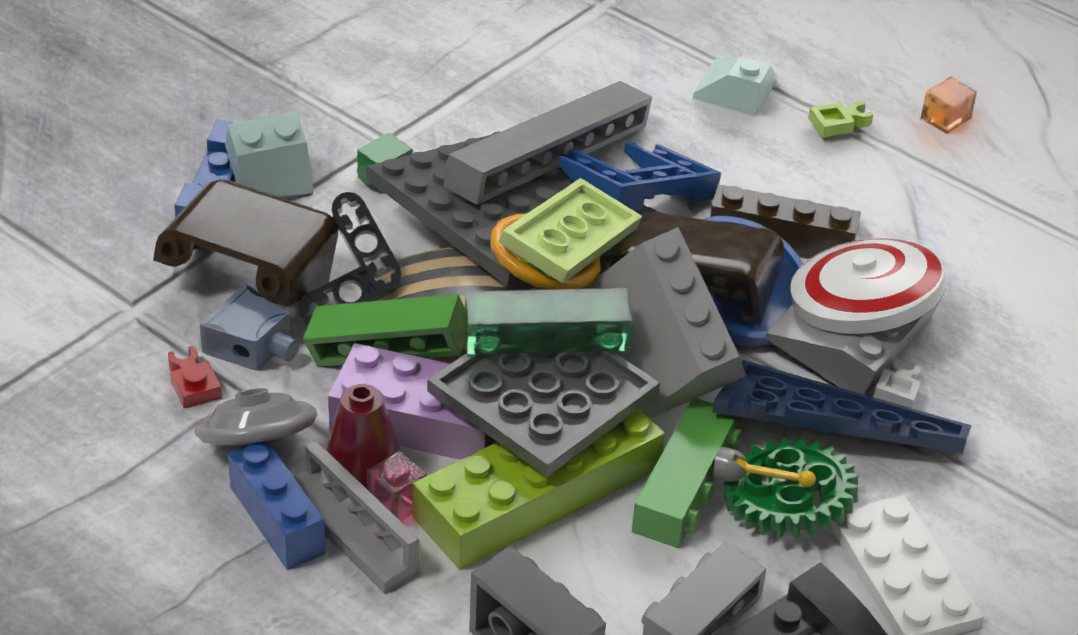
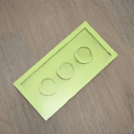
[498,178,642,283]

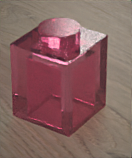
[367,451,427,523]

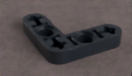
[299,192,401,326]

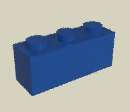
[228,441,325,570]

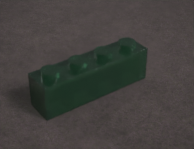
[465,288,632,354]

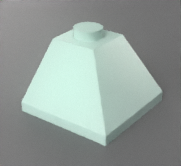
[693,57,777,116]

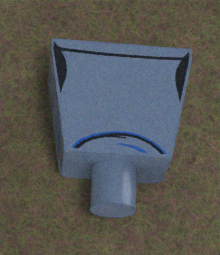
[200,284,299,370]

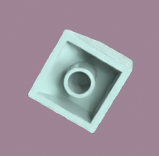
[225,112,313,199]

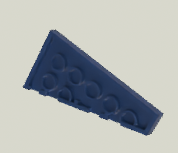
[712,360,972,454]

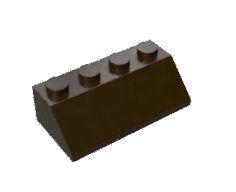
[710,184,861,259]

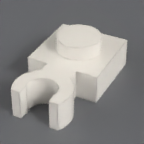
[873,358,922,408]

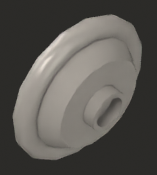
[195,388,317,445]

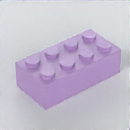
[328,343,494,460]

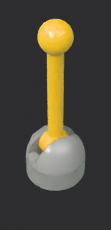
[714,447,816,488]

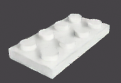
[831,495,984,635]

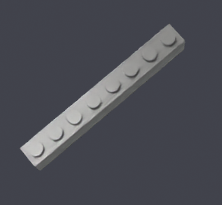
[443,81,653,205]

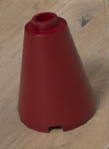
[325,384,404,496]

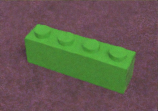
[303,294,471,367]
[631,398,742,548]

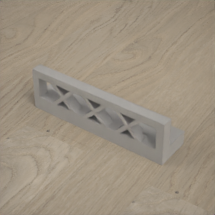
[293,441,419,594]

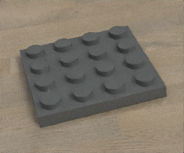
[427,304,660,477]

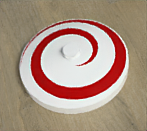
[790,238,946,334]

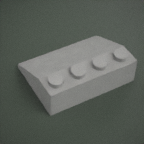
[578,227,746,418]
[764,288,946,395]

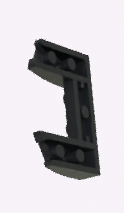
[710,562,888,635]

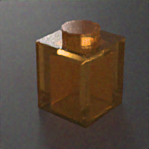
[920,76,977,134]

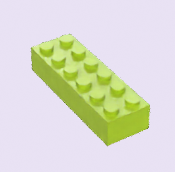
[412,409,665,570]

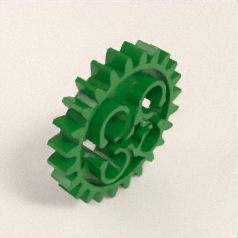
[723,438,858,539]

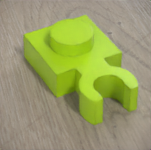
[808,102,874,138]

